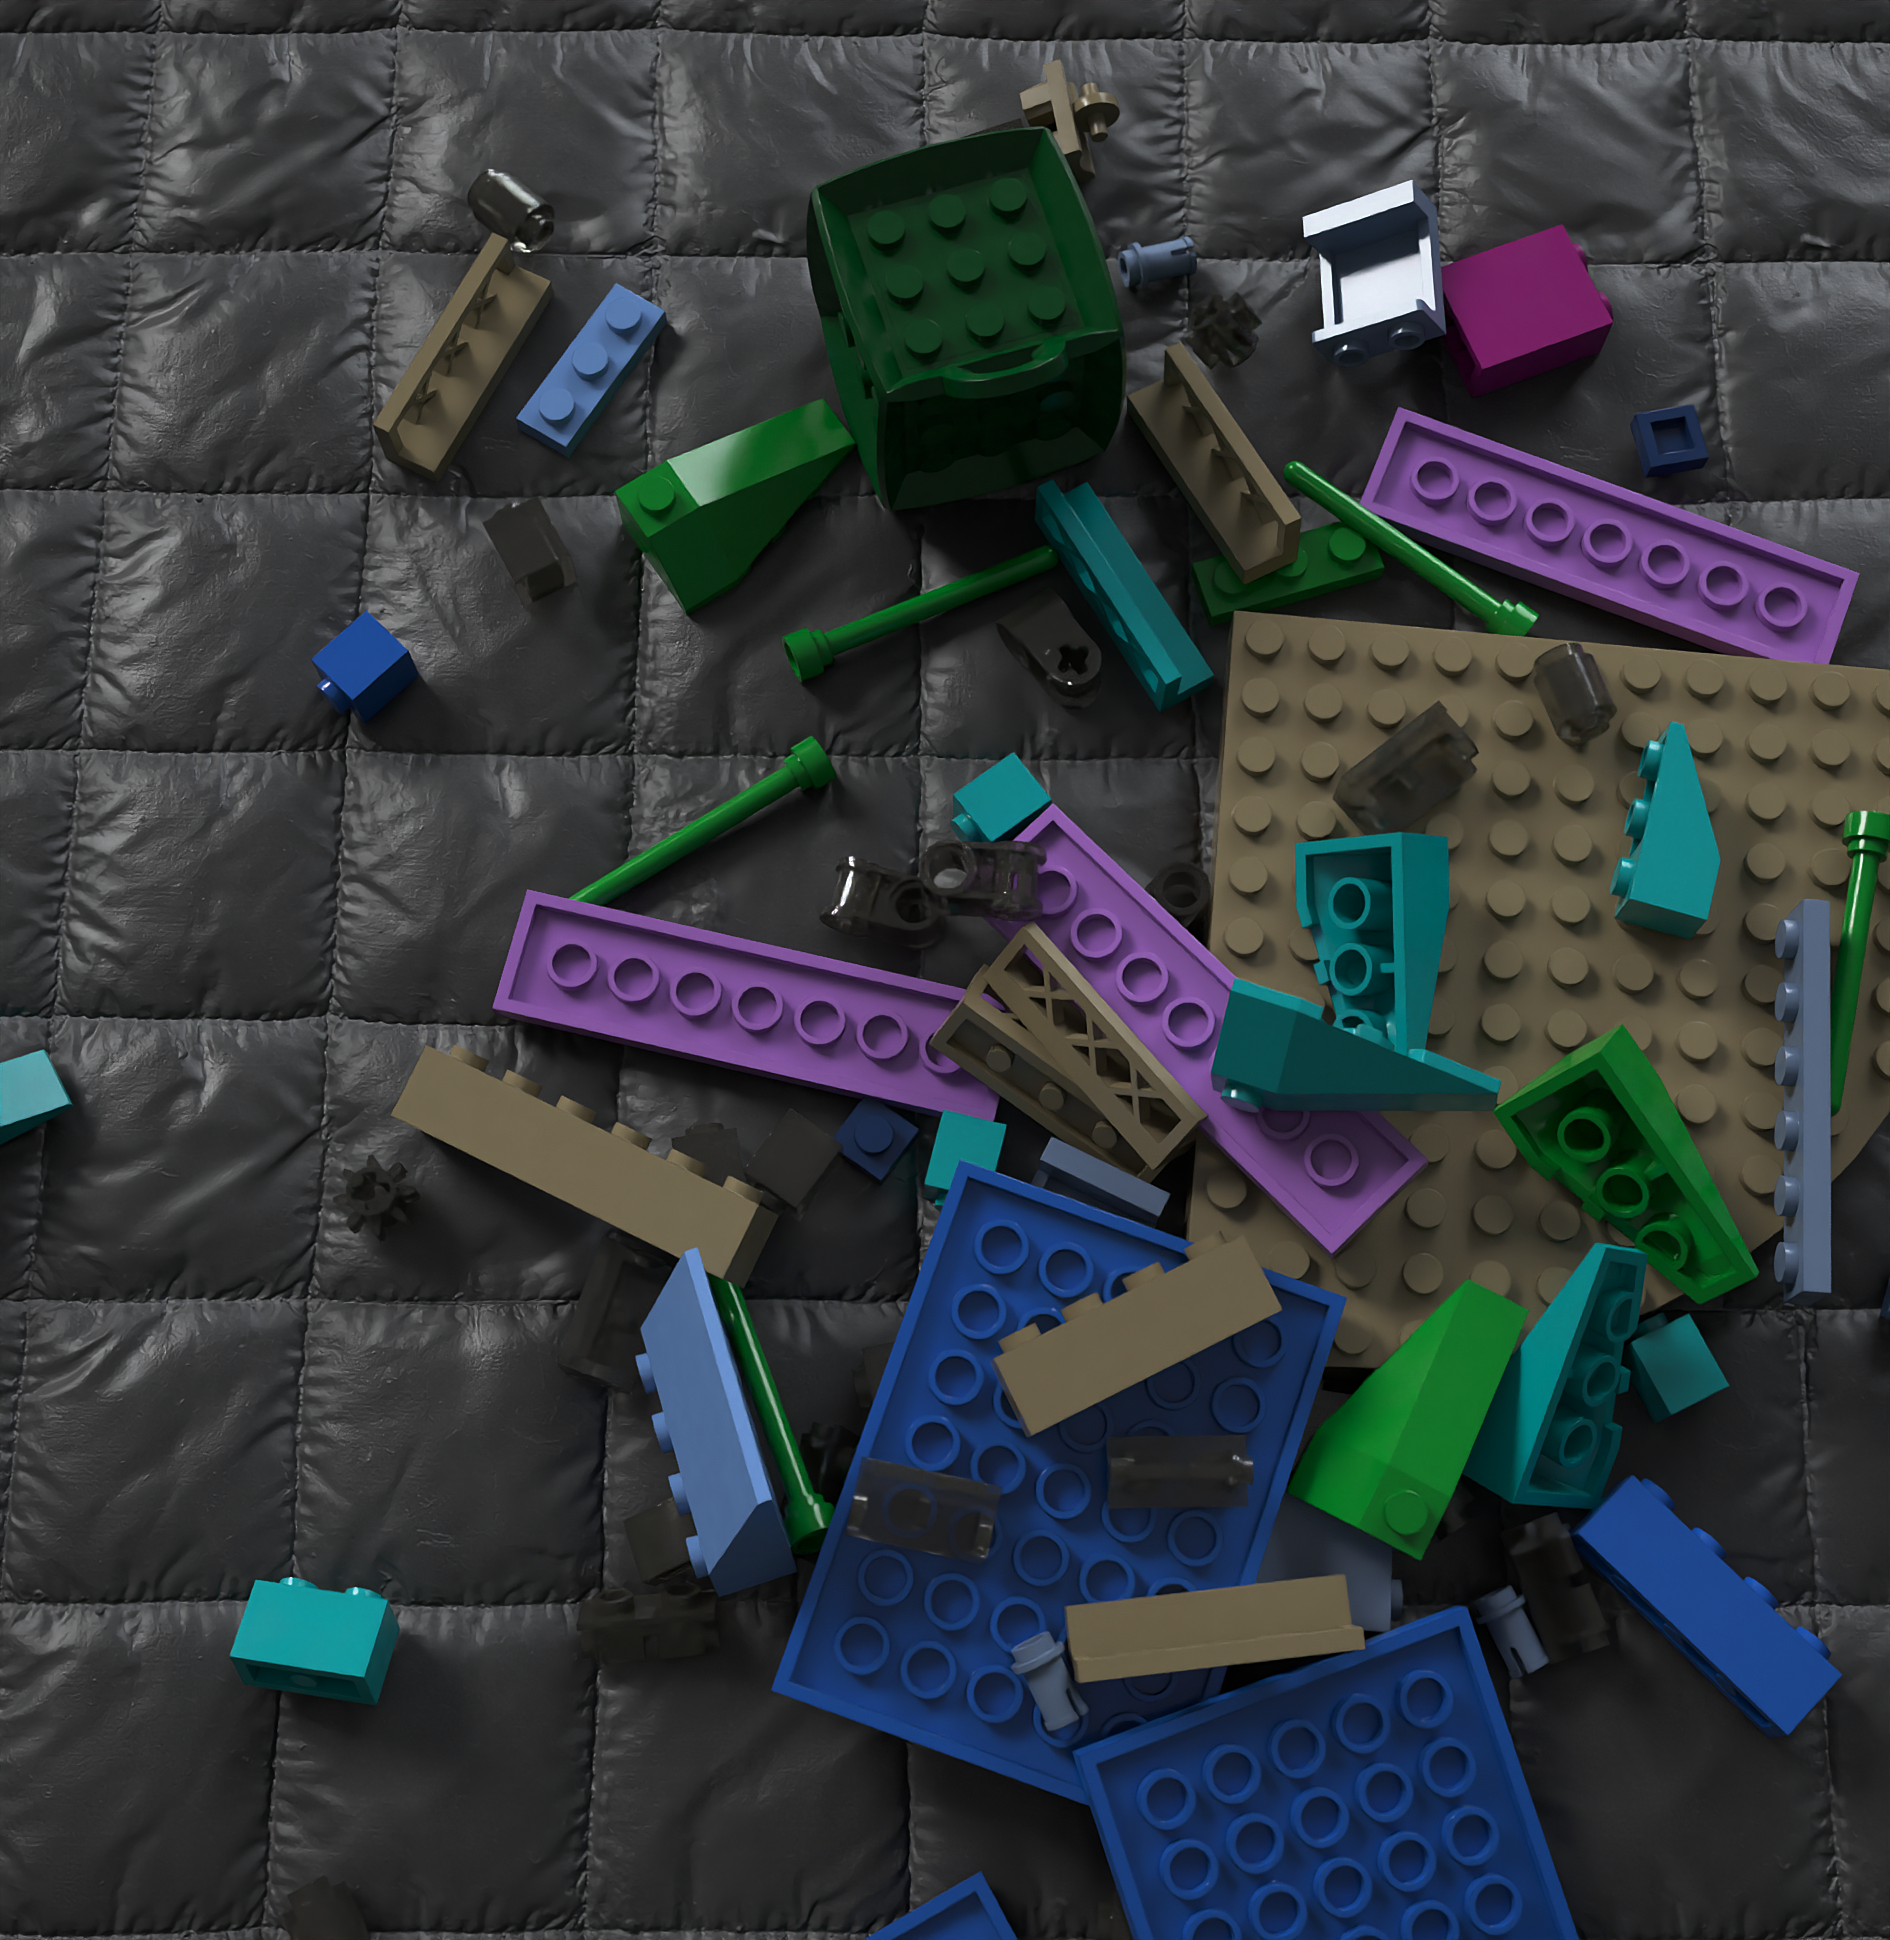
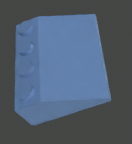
[635,1247,798,1597]

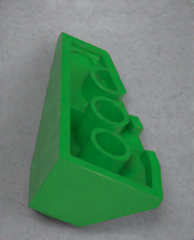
[1492,1024,1759,1305]
[1285,1279,1529,1561]

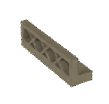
[373,233,554,483]
[1127,342,1302,585]
[982,921,1208,1171]
[929,963,1169,1184]
[1064,1574,1366,1683]

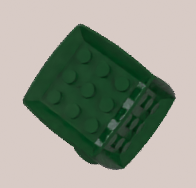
[806,126,1127,511]

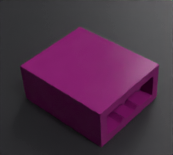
[1441,224,1614,399]

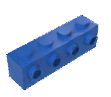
[1563,1475,1842,1738]

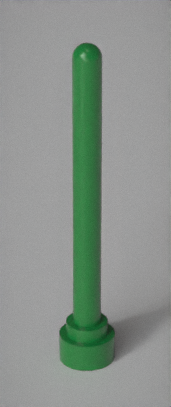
[1283,461,1539,637]
[782,545,1059,683]
[569,736,837,907]
[1830,811,1890,1117]
[707,1272,835,1554]

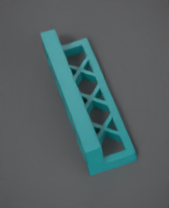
[1034,479,1214,713]

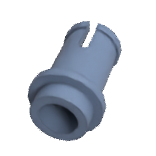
[1118,236,1197,291]
[1474,1585,1551,1679]
[1011,1631,1089,1731]

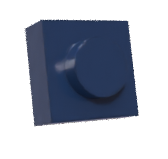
[1630,404,1709,478]
[829,1097,919,1186]

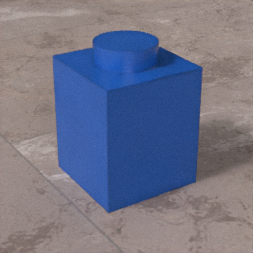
[311,610,419,723]

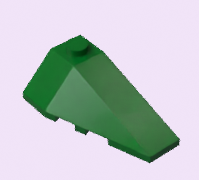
[615,398,856,615]

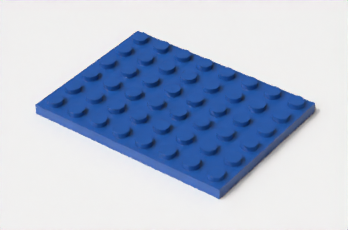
[771,1159,1347,1806]

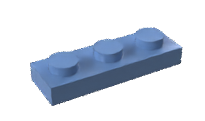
[516,283,667,458]

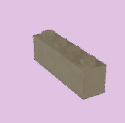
[990,1231,1283,1437]

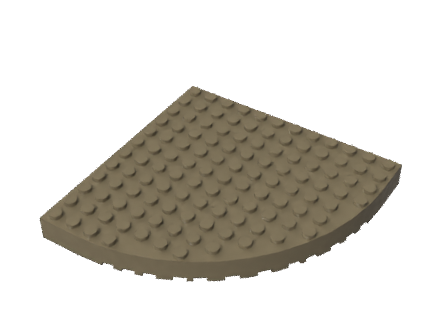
[1183,610,1890,1380]

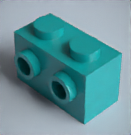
[229,1577,400,1706]

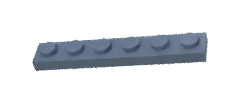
[1774,899,1831,1305]

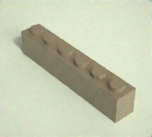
[391,1044,779,1288]

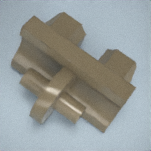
[1020,59,1120,183]

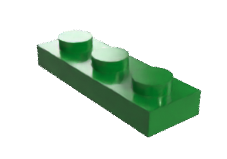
[1190,521,1385,627]

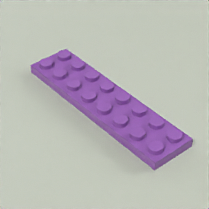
[1360,407,1860,664]
[960,803,1428,1259]
[492,889,1007,1122]

